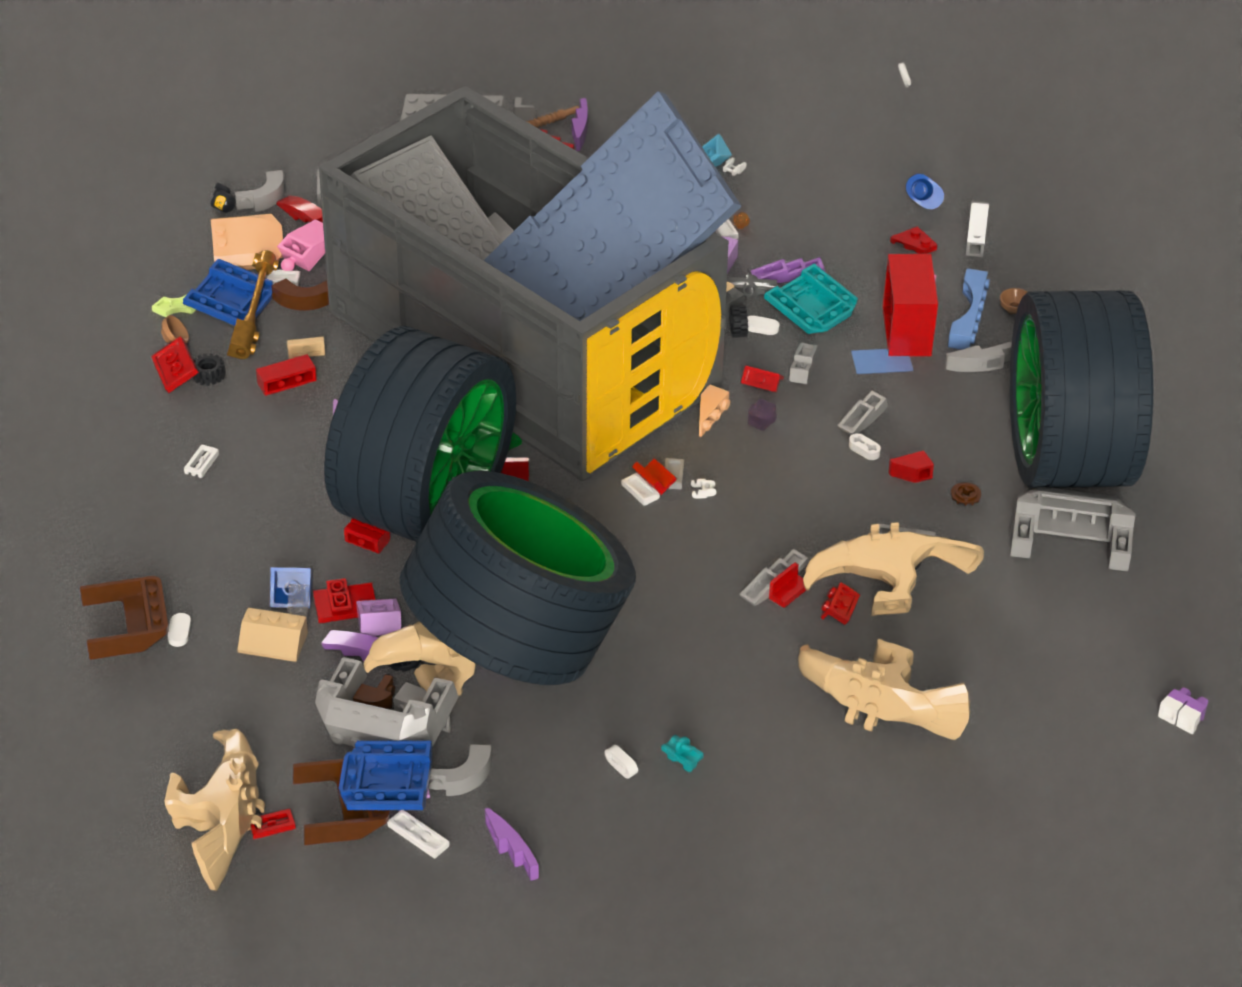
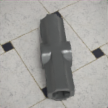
[727,274,777,298]

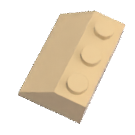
[238,607,308,662]

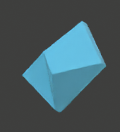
[702,134,732,167]

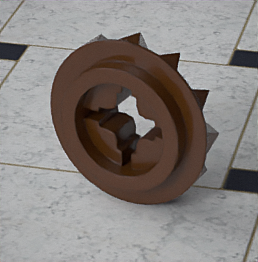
[951,482,982,506]

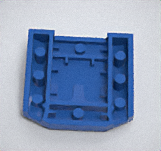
[183,259,273,326]
[339,741,432,810]

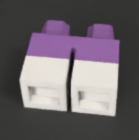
[1158,687,1208,734]

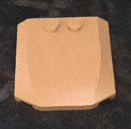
[211,214,283,270]

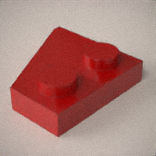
[890,226,938,254]

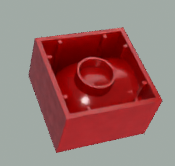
[882,254,938,356]

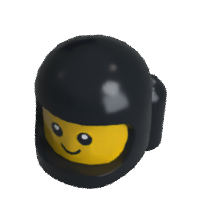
[211,182,236,213]

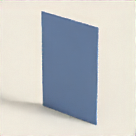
[851,349,913,374]

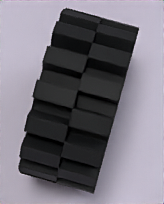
[729,305,748,338]
[193,353,225,386]

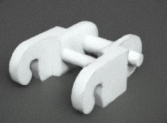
[723,157,747,176]
[691,479,717,498]

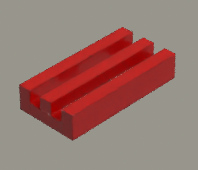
[250,808,296,839]

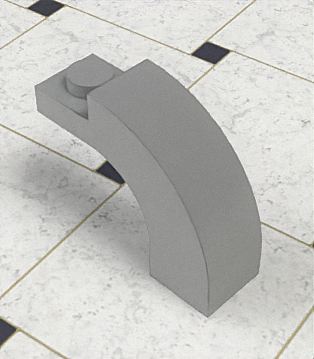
[235,170,284,212]
[428,744,492,796]

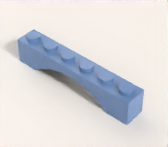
[948,269,990,349]

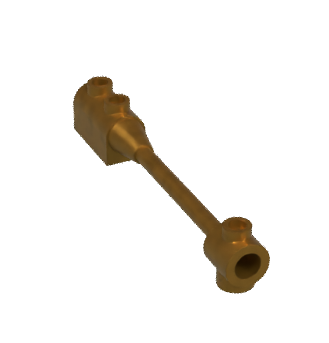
[227,250,279,359]

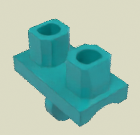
[661,735,704,772]

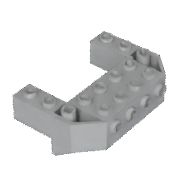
[1010,487,1136,571]
[315,657,459,748]

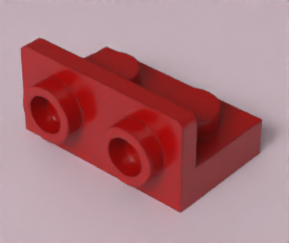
[820,582,860,625]

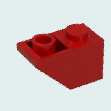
[888,450,934,483]

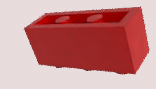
[256,354,317,396]

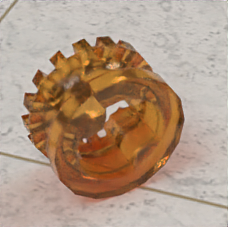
[733,212,750,229]

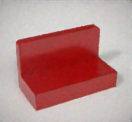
[741,365,784,393]
[632,459,677,495]
[769,562,806,608]

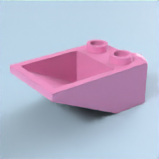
[277,219,325,271]

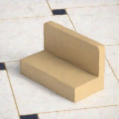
[287,337,325,359]

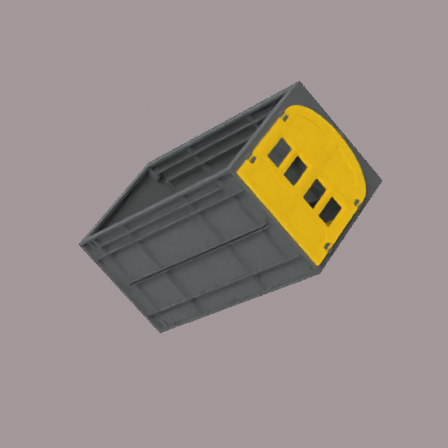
[319,85,729,481]

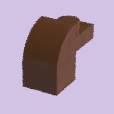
[353,674,395,710]

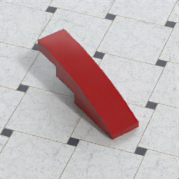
[276,195,323,223]

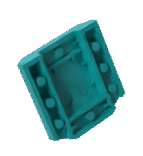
[764,263,858,334]

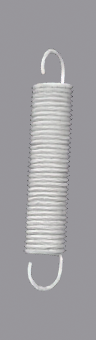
[898,62,911,87]

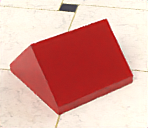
[501,457,529,481]

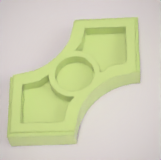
[152,294,196,317]

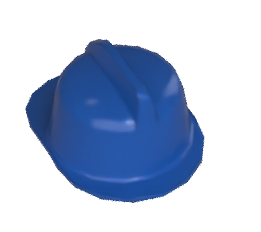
[906,174,944,209]

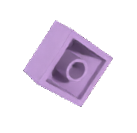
[356,598,401,637]

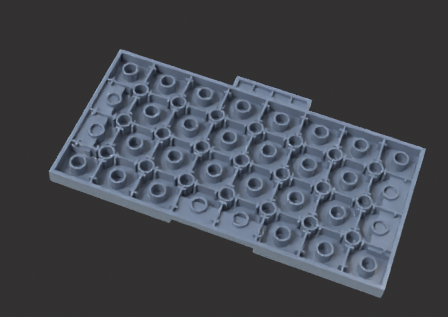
[484,91,741,321]

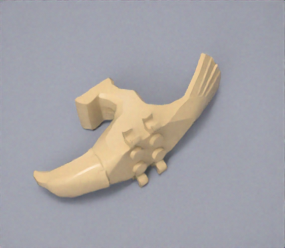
[803,522,984,616]
[364,621,476,696]
[798,639,971,740]
[165,728,265,891]

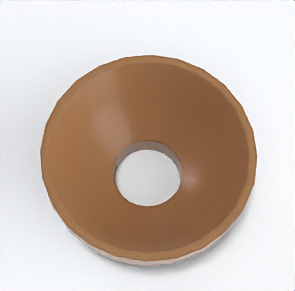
[1000,288,1027,314]
[161,315,189,343]

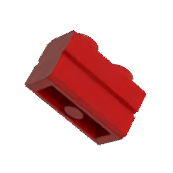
[344,518,390,554]

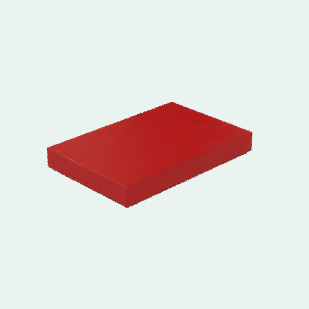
[151,336,199,393]
[313,582,376,623]

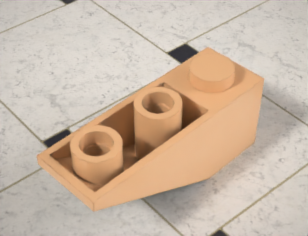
[699,384,730,437]

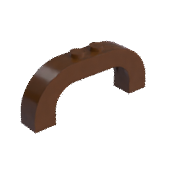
[272,278,329,311]

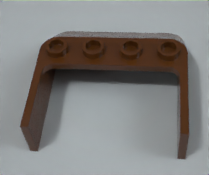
[80,576,169,660]
[293,759,390,845]

